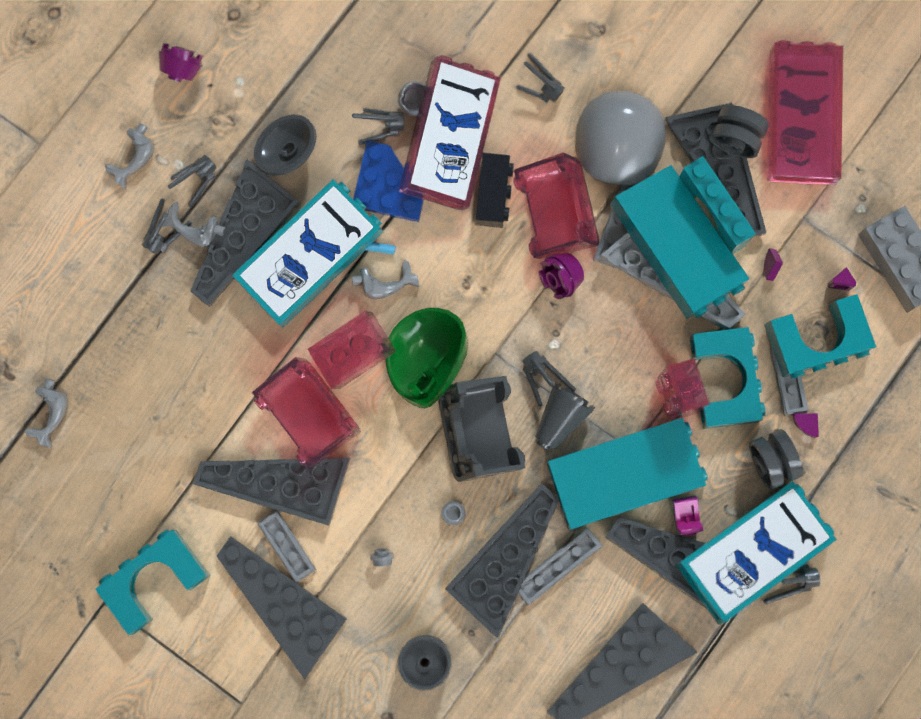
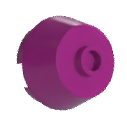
[158,43,203,82]
[539,253,584,299]

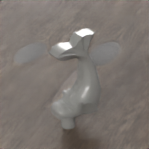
[105,123,155,189]
[162,202,226,247]
[352,260,420,300]
[24,378,68,448]

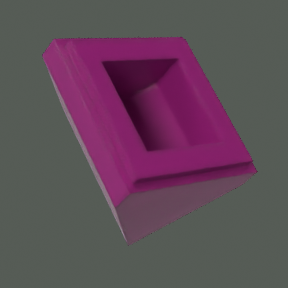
[827,267,856,291]

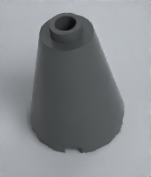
[535,382,595,450]

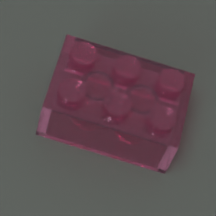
[307,311,397,389]
[656,358,710,421]

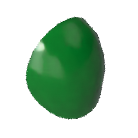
[385,308,468,409]

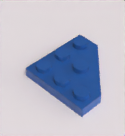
[353,141,424,222]

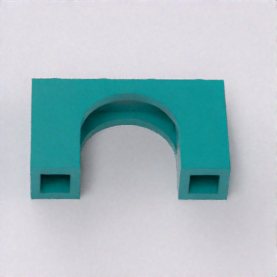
[680,156,756,254]
[764,294,876,379]
[690,327,765,429]
[95,529,211,635]

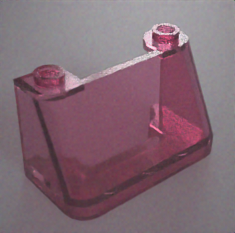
[513,152,599,259]
[252,357,361,468]

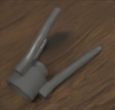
[517,53,565,103]
[352,108,404,144]
[168,155,217,207]
[142,198,192,255]
[522,351,576,407]
[764,564,820,604]

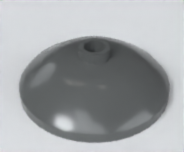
[254,115,316,176]

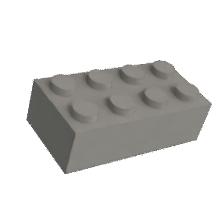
[858,206,921,313]

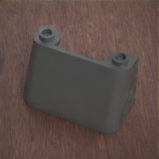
[438,376,525,482]

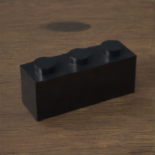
[476,153,514,228]

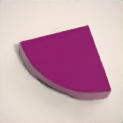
[764,248,783,281]
[793,413,819,438]

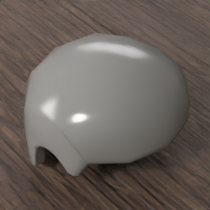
[398,81,432,117]

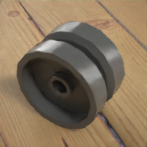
[710,105,769,158]
[749,429,803,490]
[398,635,452,690]

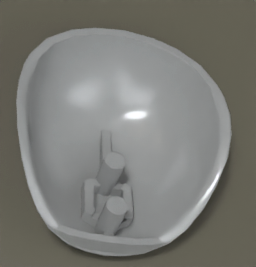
[576,91,666,185]

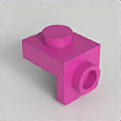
[672,496,703,536]

